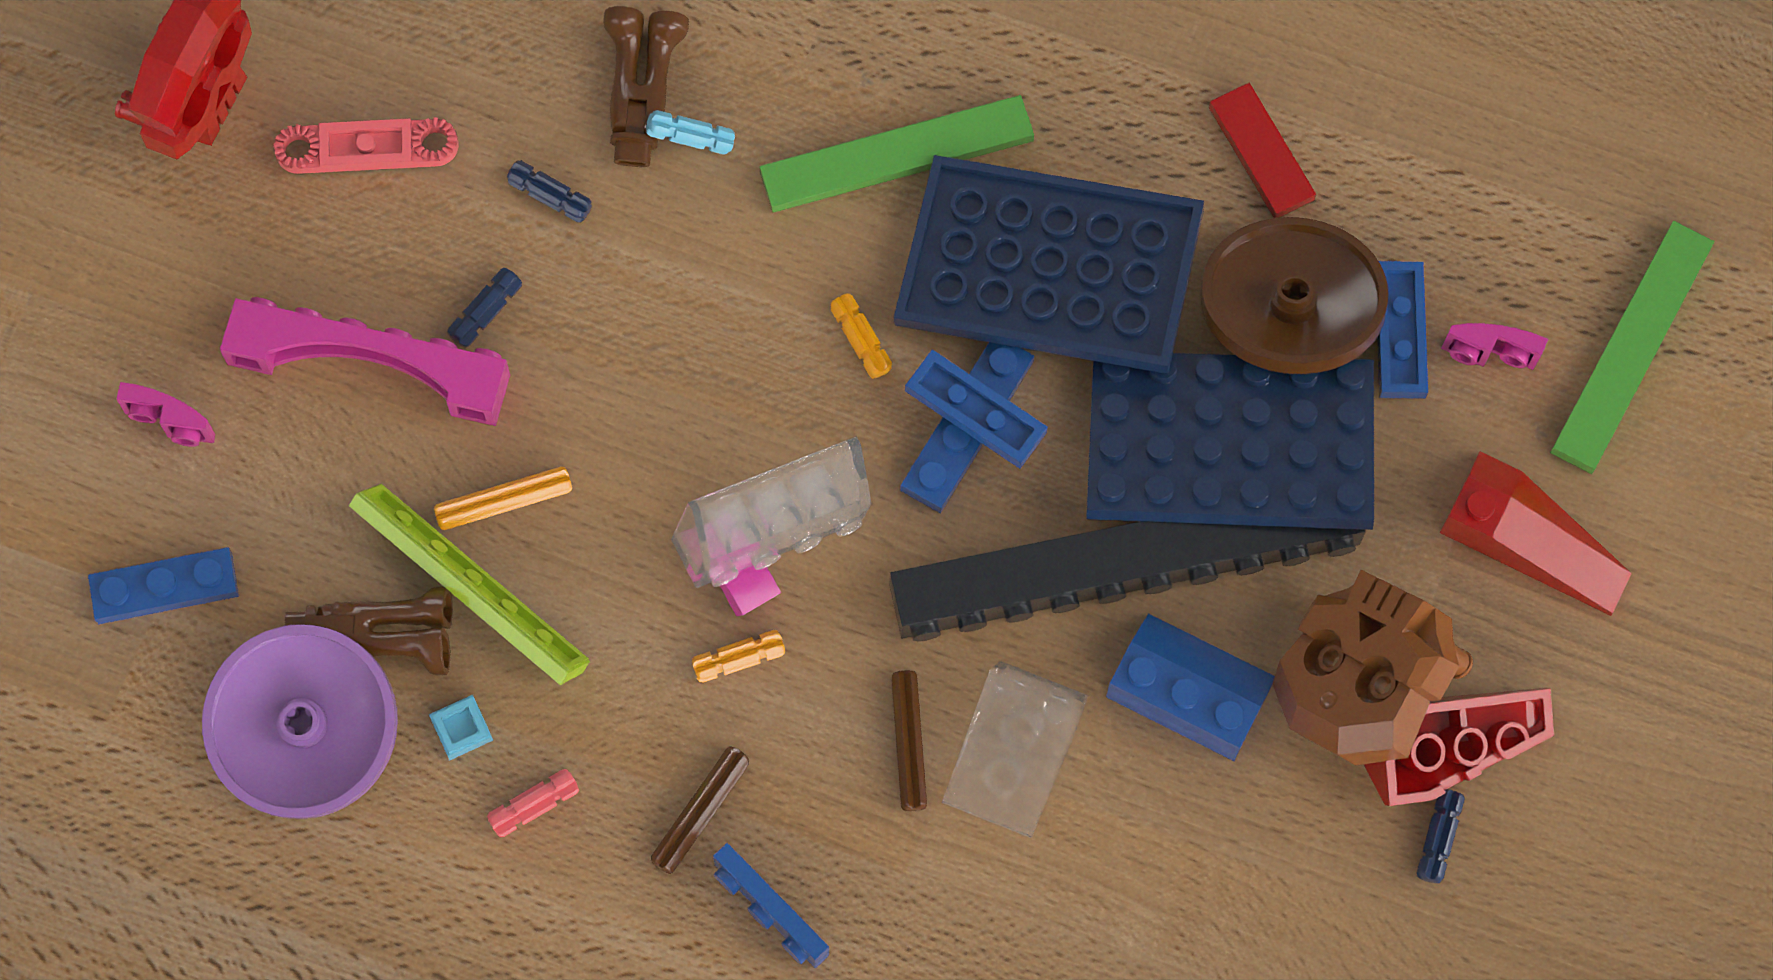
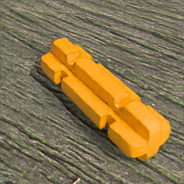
[831,293,892,379]
[692,630,785,683]

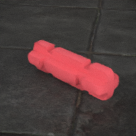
[487,769,579,837]

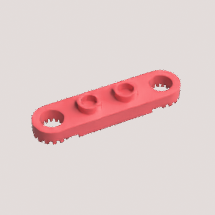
[273,117,459,174]

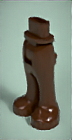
[603,6,689,167]
[285,587,453,675]

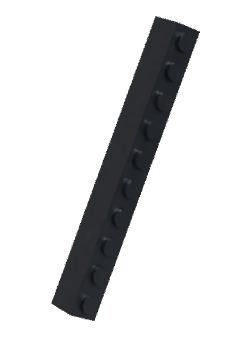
[889,521,1366,642]

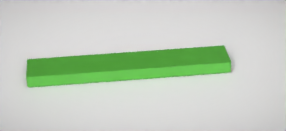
[759,95,1034,213]
[1550,220,1715,475]

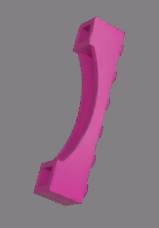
[220,297,510,426]

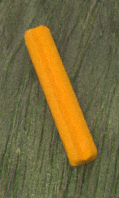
[434,466,572,530]

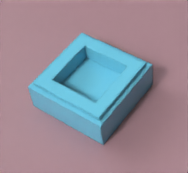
[429,695,493,761]

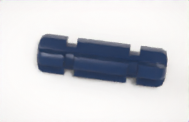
[507,160,592,223]
[447,267,522,348]
[1417,789,1465,883]

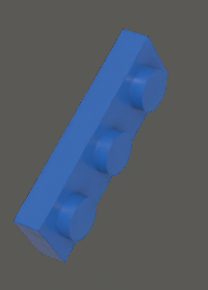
[1377,261,1428,399]
[905,349,1048,469]
[88,547,239,625]
[713,843,829,969]

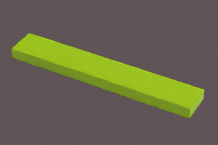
[349,484,590,685]

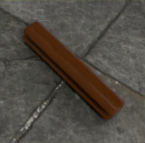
[891,670,927,811]
[651,746,749,874]

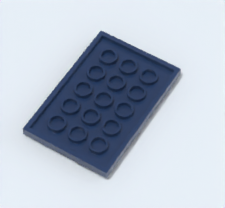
[894,155,1204,374]
[1087,353,1374,530]

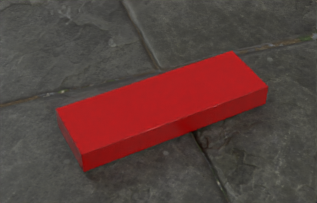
[1208,82,1316,218]

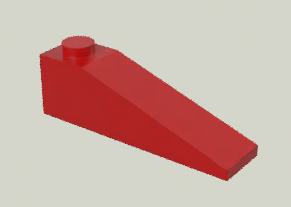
[1440,451,1632,616]
[1363,688,1554,806]

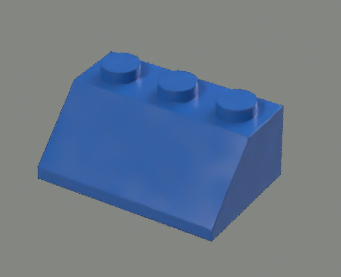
[1106,613,1275,761]

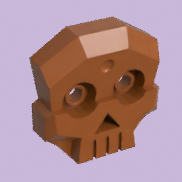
[1272,570,1473,766]

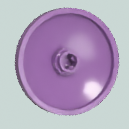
[202,625,398,819]

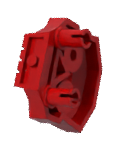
[115,0,252,160]

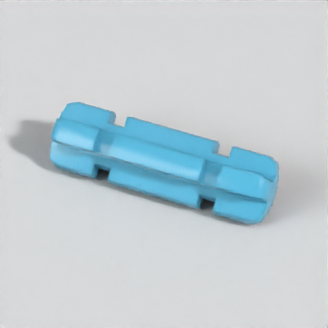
[646,110,735,155]

